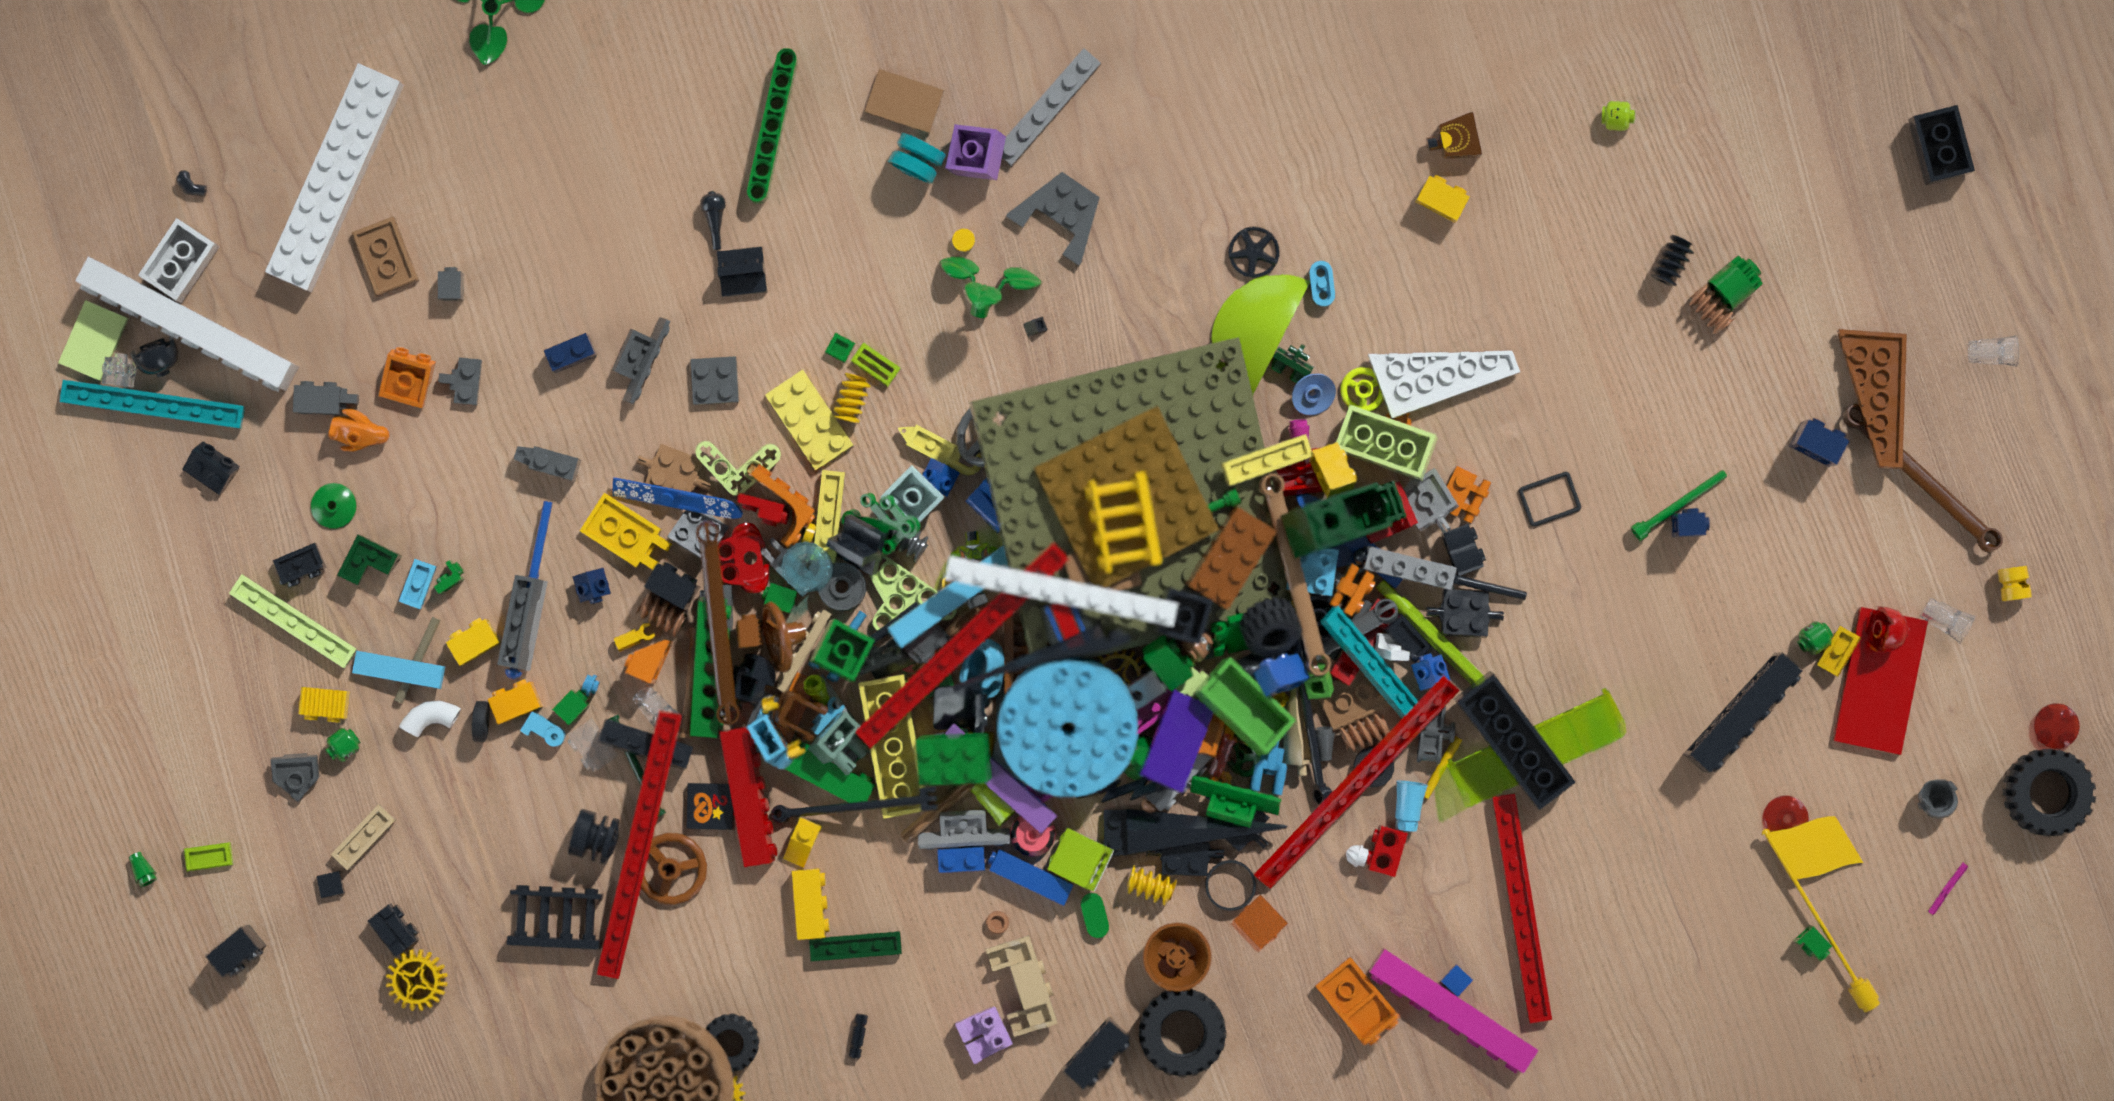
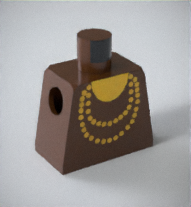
[1426,112,1482,159]

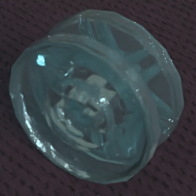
[782,542,833,592]

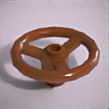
[762,602,806,673]
[641,832,707,905]

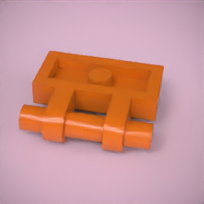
[1447,466,1491,524]

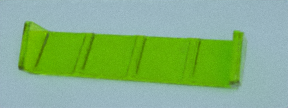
[1446,688,1627,808]

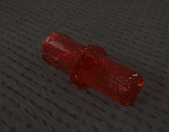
[1209,733,1237,778]

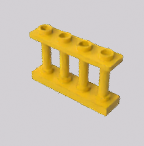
[1085,471,1162,573]

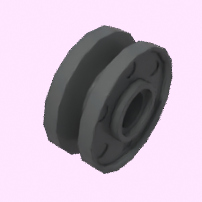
[818,563,866,611]

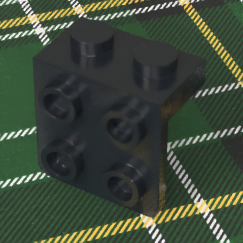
[933,683,988,733]

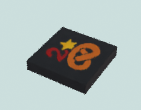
[687,783,733,830]

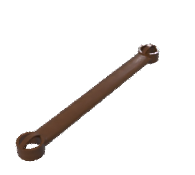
[1843,404,2003,553]
[696,520,740,725]

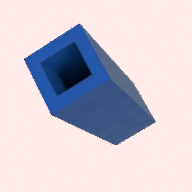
[987,849,1074,906]

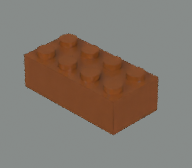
[1185,506,1277,610]

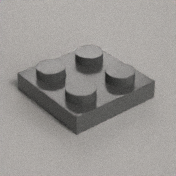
[691,356,739,405]

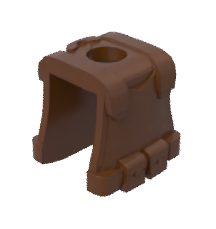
[771,690,828,743]

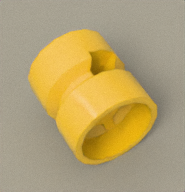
[1997,566,2032,601]

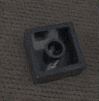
[643,561,700,610]
[1152,586,1213,645]
[205,924,267,978]

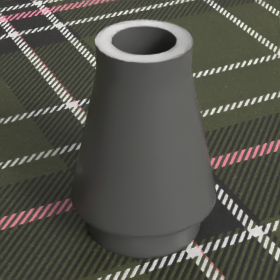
[1315,727,1335,761]

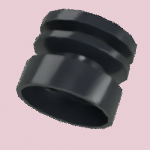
[568,809,620,865]

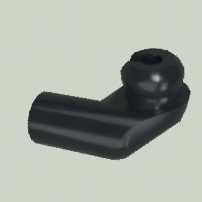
[176,170,207,196]

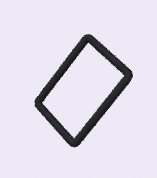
[1518,471,1581,527]

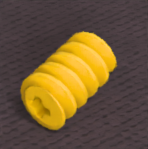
[833,373,871,423]
[1127,865,1177,906]

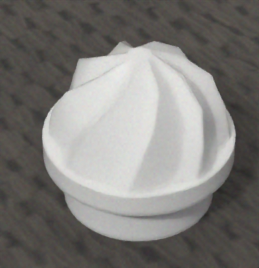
[1346,845,1369,867]

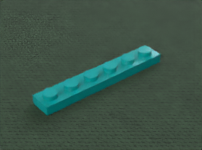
[1321,606,1418,719]

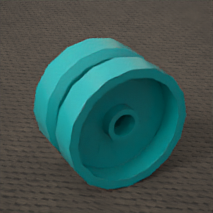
[888,133,946,184]

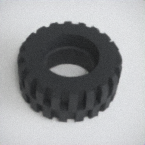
[2003,749,2096,836]
[1139,989,1226,1077]

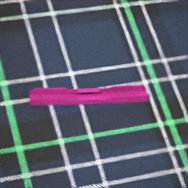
[1928,862,1968,915]

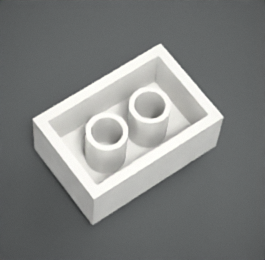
[138,218,220,303]

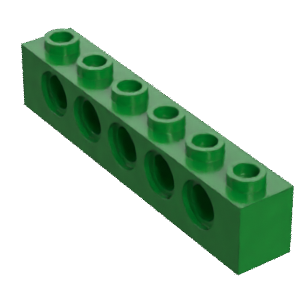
[690,597,731,738]

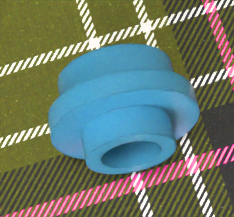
[581,675,600,697]

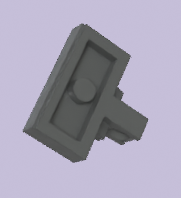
[438,357,483,405]

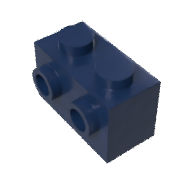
[1671,508,1710,538]

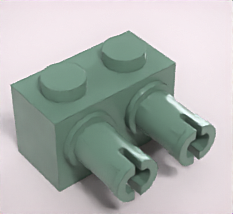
[808,712,870,775]

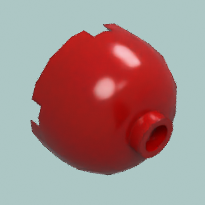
[1865,606,1909,653]

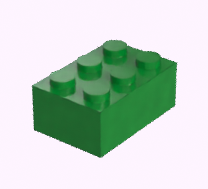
[916,733,992,785]

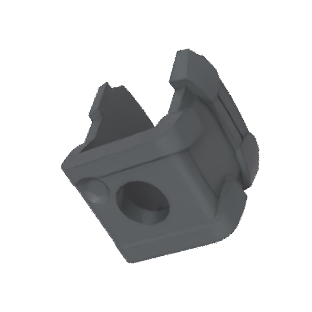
[903,623,950,664]

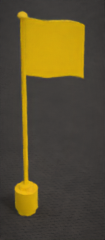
[1761,816,1880,1012]

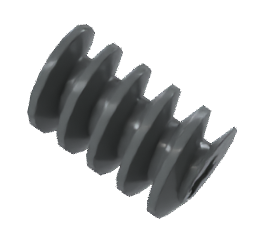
[885,517,928,563]

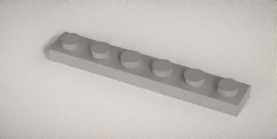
[1002,48,1101,166]

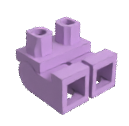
[955,1006,1013,1064]

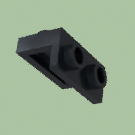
[182,442,240,495]
[273,543,327,588]

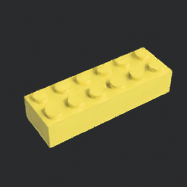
[858,675,925,819]

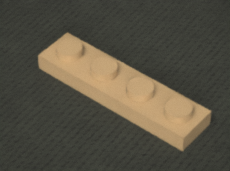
[775,609,833,692]

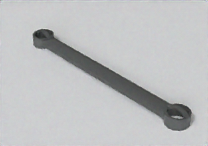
[1254,599,1398,684]

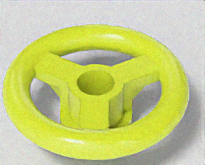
[1340,367,1384,411]

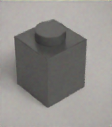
[438,267,464,301]

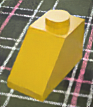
[783,817,822,868]

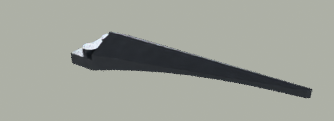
[950,624,1131,693]
[1103,809,1288,856]

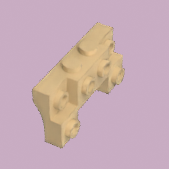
[986,935,1058,1037]

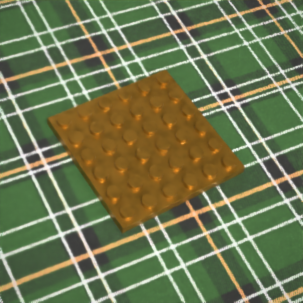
[1034,406,1219,588]

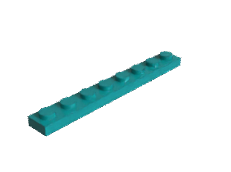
[59,380,245,429]

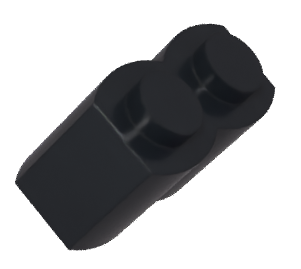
[1441,524,1486,576]

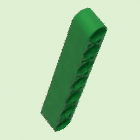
[747,48,798,204]

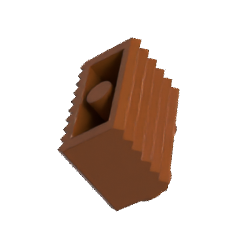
[736,614,764,648]

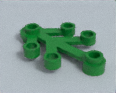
[841,493,920,555]

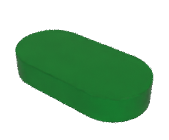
[1081,893,1109,938]

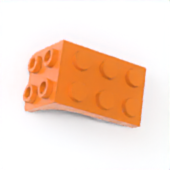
[747,464,815,547]
[1315,957,1400,1046]

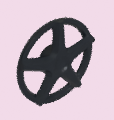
[1228,227,1280,278]

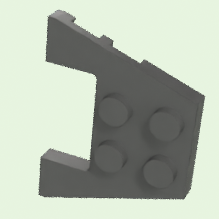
[1006,172,1100,266]

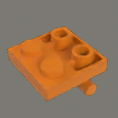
[1329,564,1375,617]

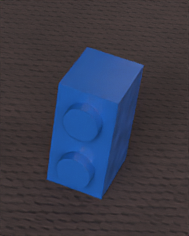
[1253,653,1310,697]
[938,846,985,873]

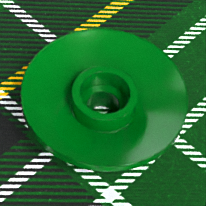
[311,483,357,529]

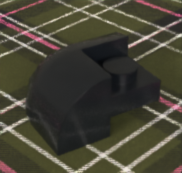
[733,654,776,706]

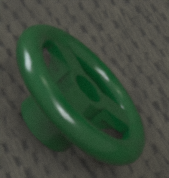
[1223,734,1261,777]

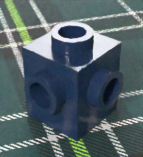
[573,568,611,605]

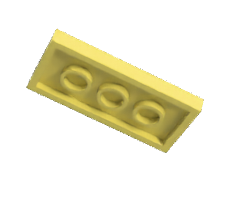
[765,370,854,471]

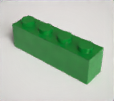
[785,741,876,803]

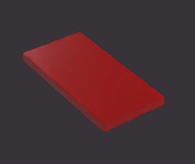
[1833,607,1928,755]

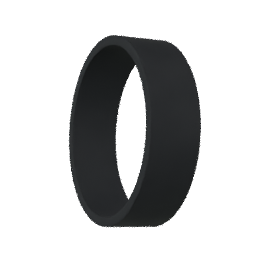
[1205,860,1256,911]

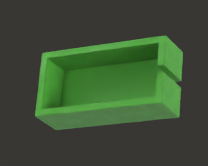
[1193,657,1296,756]

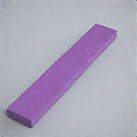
[945,724,1057,833]

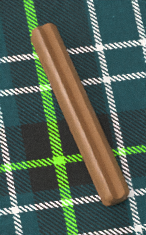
[912,606,980,673]
[900,783,975,843]

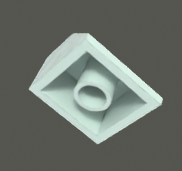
[880,465,944,522]

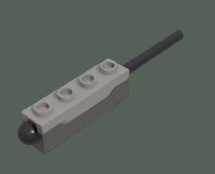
[1353,546,1527,601]

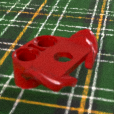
[718,523,769,593]

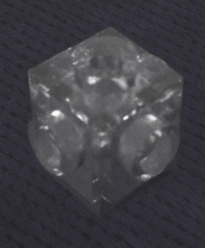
[102,353,137,388]

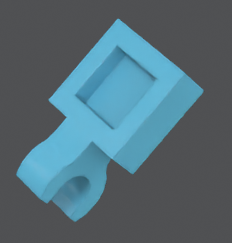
[811,697,845,735]

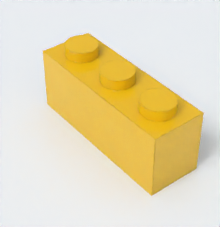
[792,868,830,940]

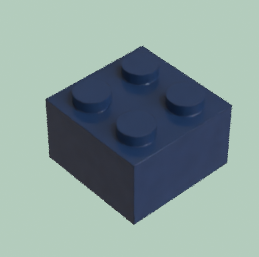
[1789,418,1850,467]

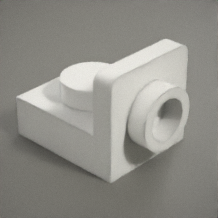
[1375,633,1410,661]

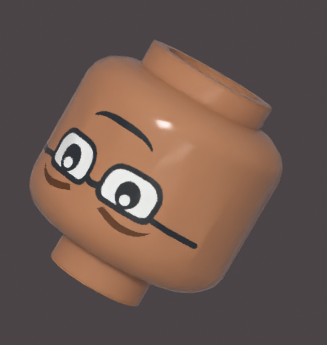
[1179,630,1213,662]

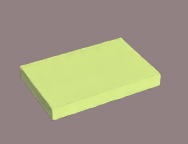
[58,300,129,381]

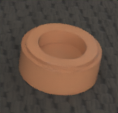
[986,911,1009,934]

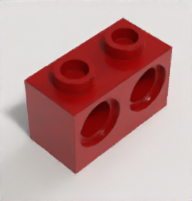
[1365,825,1408,877]

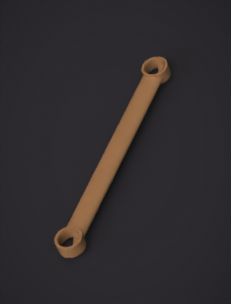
[1259,474,1331,676]

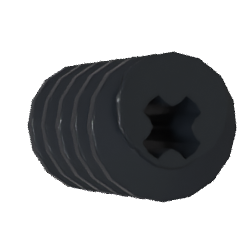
[1650,235,1694,287]

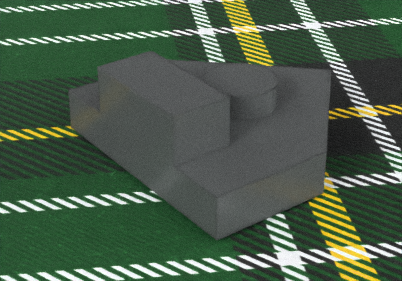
[270,753,320,802]

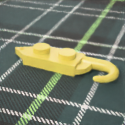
[898,425,982,475]

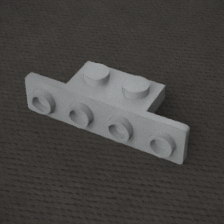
[918,810,1010,850]

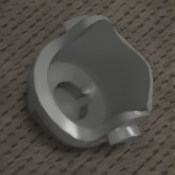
[1917,779,1958,819]

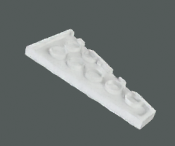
[1368,351,1520,419]

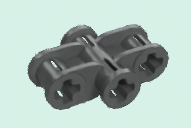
[1416,706,1455,764]

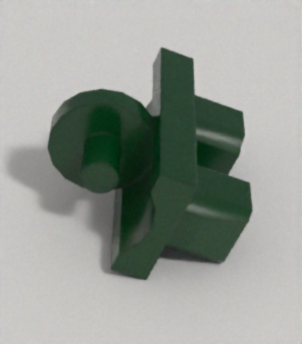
[1271,344,1314,384]

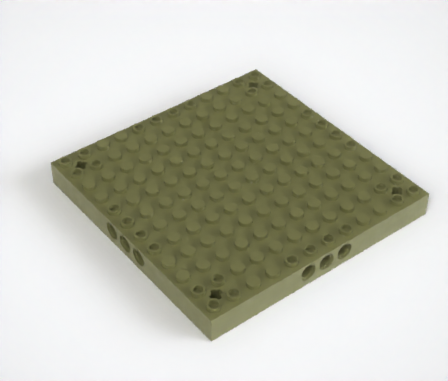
[969,337,1292,665]

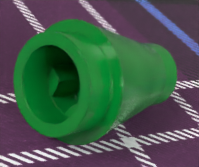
[128,852,157,887]

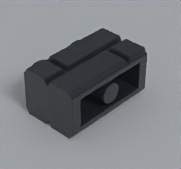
[367,903,419,957]

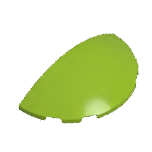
[1211,274,1310,395]

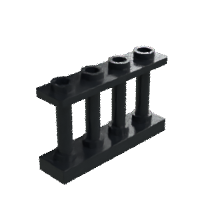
[507,885,604,950]

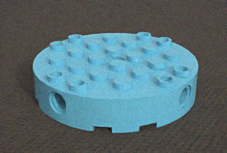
[998,656,1138,797]

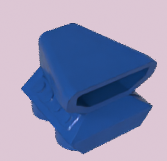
[965,478,1000,534]

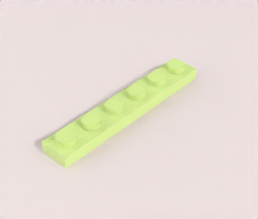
[229,574,357,668]

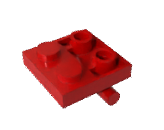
[1276,448,1323,496]

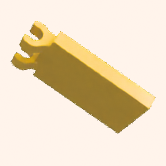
[580,493,672,570]

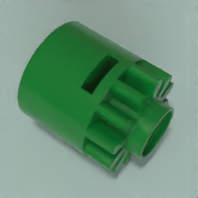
[1707,255,1763,311]

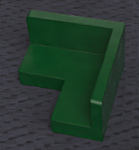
[337,534,402,586]

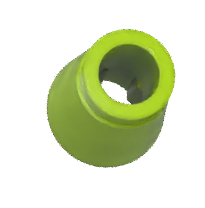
[804,675,830,705]

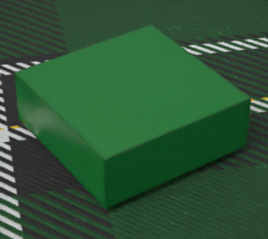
[825,332,856,363]

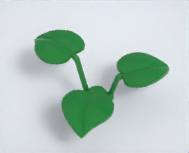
[458,0,545,65]
[939,257,1042,318]

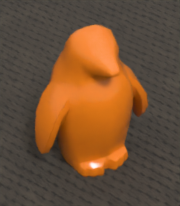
[328,409,390,452]

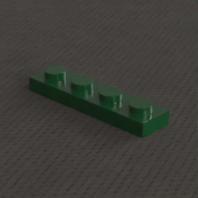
[809,931,902,962]

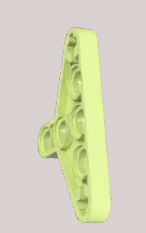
[869,553,957,630]

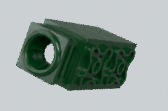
[1280,481,1407,559]

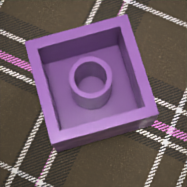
[945,124,1006,180]

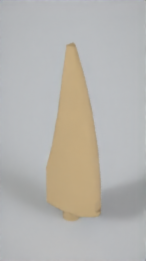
[1283,687,1311,776]

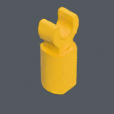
[614,623,656,652]

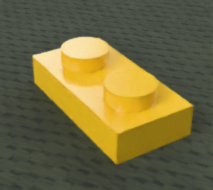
[1817,626,1861,677]

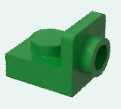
[434,560,465,595]

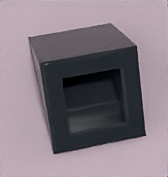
[1023,317,1048,337]

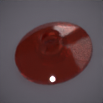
[1763,795,1809,832]

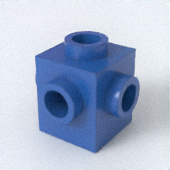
[923,458,960,497]
[1411,653,1451,691]

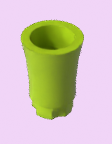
[971,783,1016,827]

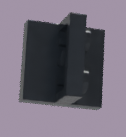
[717,246,768,297]
[826,514,886,576]

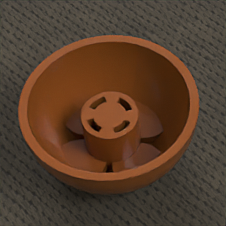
[1143,923,1212,991]

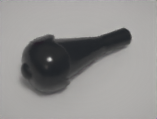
[700,191,726,251]

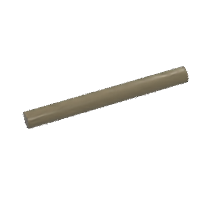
[394,617,441,704]

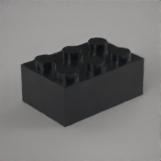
[1908,105,1975,185]
[1063,1017,1130,1090]

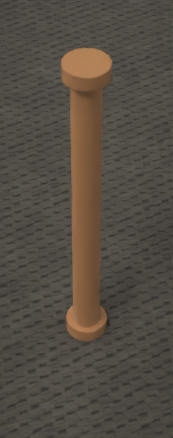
[679,628,697,738]

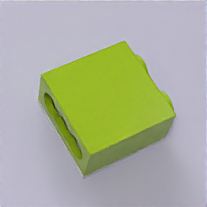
[1048,828,1114,892]

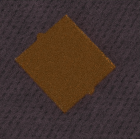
[1233,894,1288,949]

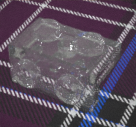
[567,718,618,772]

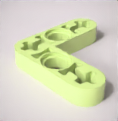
[695,441,781,496]

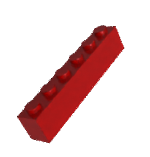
[720,726,777,867]

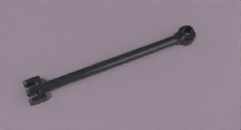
[1289,636,1332,805]
[771,787,938,824]

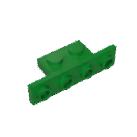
[1190,776,1281,827]

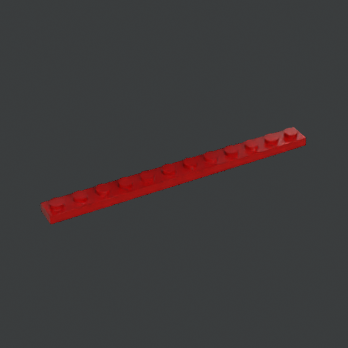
[855,542,1069,748]
[1254,676,1460,889]
[597,710,682,979]

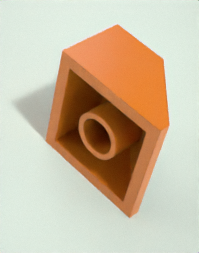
[624,640,673,684]

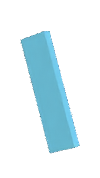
[352,651,445,689]

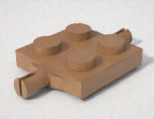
[636,444,712,492]

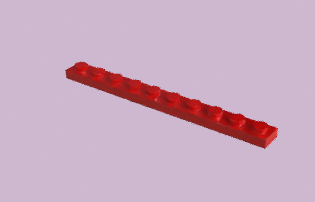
[1492,793,1552,1023]

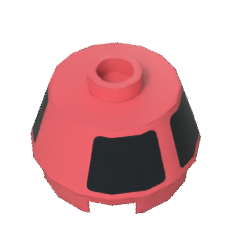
[1010,815,1056,857]

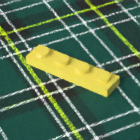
[1221,435,1313,485]
[812,470,845,563]

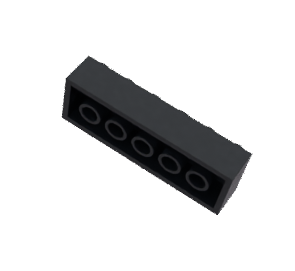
[1683,652,1803,773]
[1453,671,1576,810]

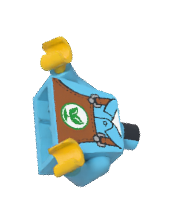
[747,696,805,769]

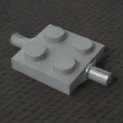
[1403,468,1459,533]

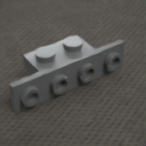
[612,317,670,404]

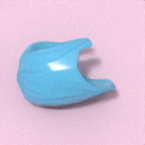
[960,638,1004,699]

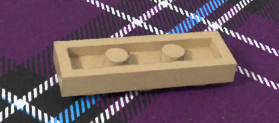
[331,804,396,870]

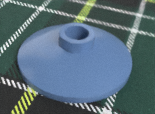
[1292,373,1336,415]

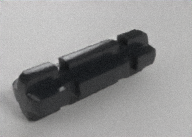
[849,1013,868,1059]

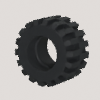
[1239,598,1302,658]
[705,1013,760,1073]

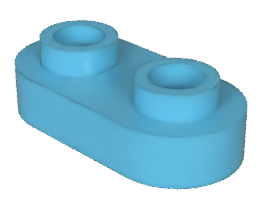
[1309,261,1335,307]

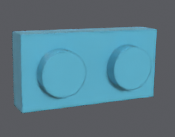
[399,559,437,610]

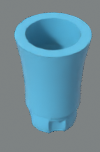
[1395,780,1428,832]

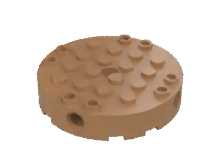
[595,1015,734,1101]

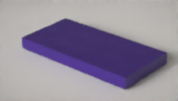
[1140,690,1213,793]

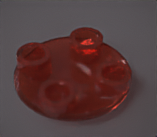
[2034,703,2080,749]

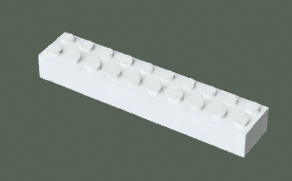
[265,63,404,293]
[75,257,299,392]

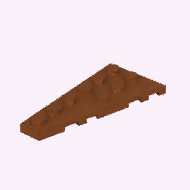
[1837,329,1907,469]

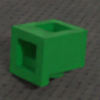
[1793,925,1832,962]

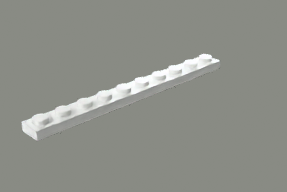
[945,557,1178,626]

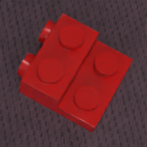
[738,493,790,527]

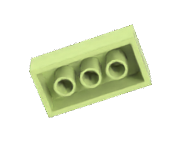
[1336,405,1438,481]

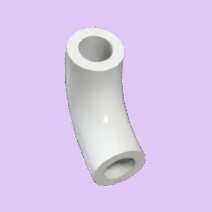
[399,701,461,737]

